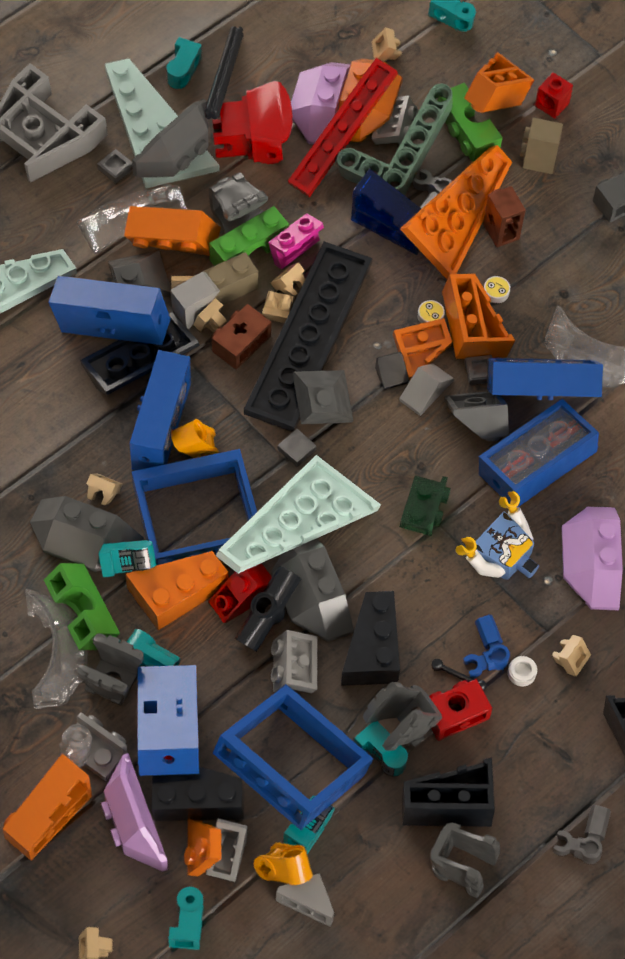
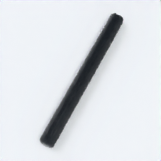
[205,26,244,120]

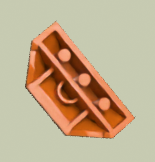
[338,59,403,143]

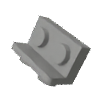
[372,96,419,145]
[271,630,317,693]
[59,712,128,781]

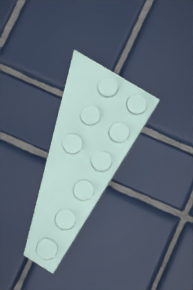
[105,58,219,189]
[0,249,77,313]
[216,455,381,573]

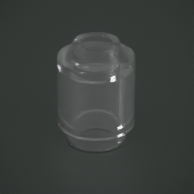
[59,724,92,767]

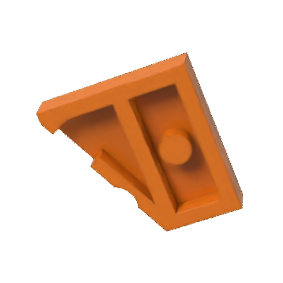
[393,318,452,380]
[184,819,221,877]

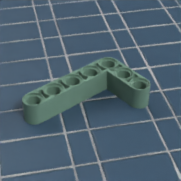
[337,83,453,200]

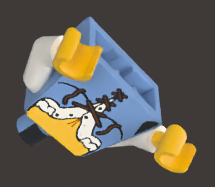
[456,491,539,580]

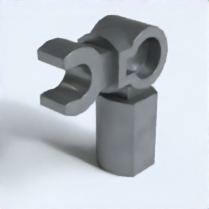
[413,169,452,214]
[553,805,611,864]

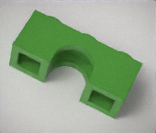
[437,83,502,162]
[209,206,289,266]
[44,563,120,650]

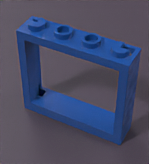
[132,449,257,566]
[213,684,373,830]

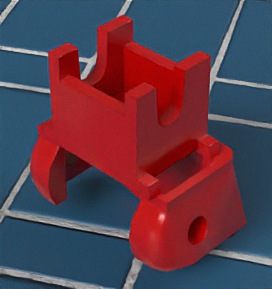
[212,81,293,164]

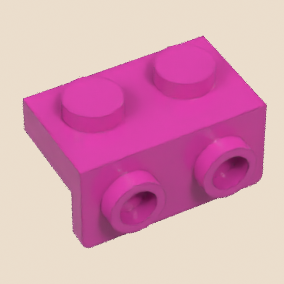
[268,213,324,269]

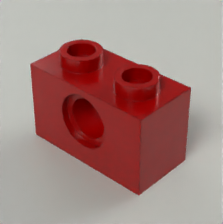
[429,679,492,741]

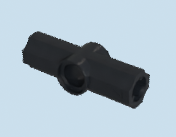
[235,566,301,652]

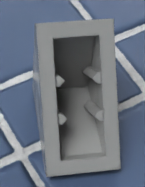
[170,272,220,329]
[399,363,454,416]
[206,819,247,882]
[276,873,334,926]

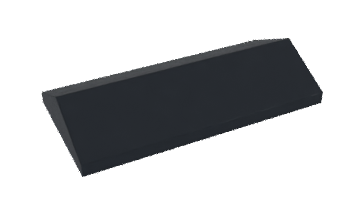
[80,312,200,395]

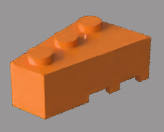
[464,52,534,113]
[124,206,221,256]
[442,274,515,359]
[126,551,229,630]
[2,753,92,860]

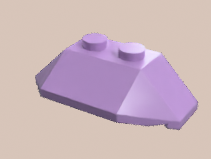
[291,62,351,144]
[561,507,623,610]
[101,753,168,872]

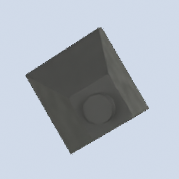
[108,250,171,297]
[293,370,353,424]
[444,391,509,441]

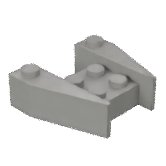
[0,63,108,182]

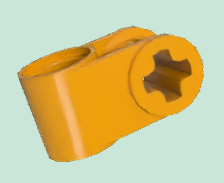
[171,419,219,458]
[254,842,313,885]

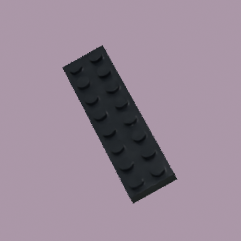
[244,241,372,432]

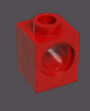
[535,72,573,119]

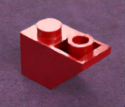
[208,563,272,623]

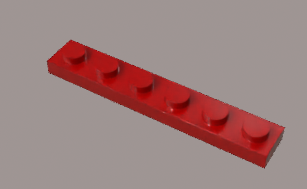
[288,58,398,197]

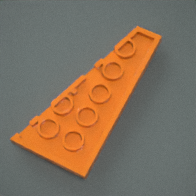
[400,145,512,279]

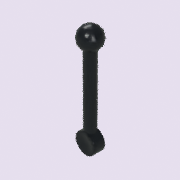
[431,659,487,691]

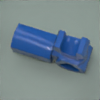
[463,614,510,678]

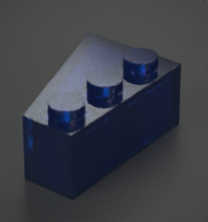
[351,169,421,255]

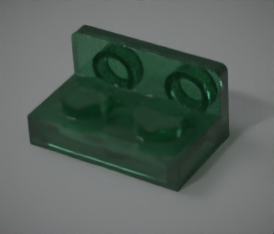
[399,475,451,536]

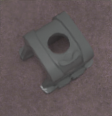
[209,172,268,234]
[77,634,144,706]
[363,682,442,751]
[431,823,501,898]

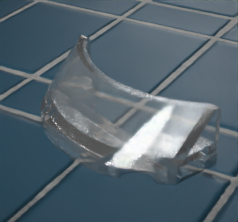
[77,184,187,254]
[544,305,625,388]
[25,589,88,708]

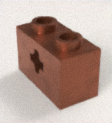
[483,186,526,247]
[212,304,272,370]

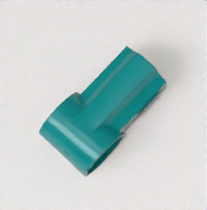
[127,629,181,667]

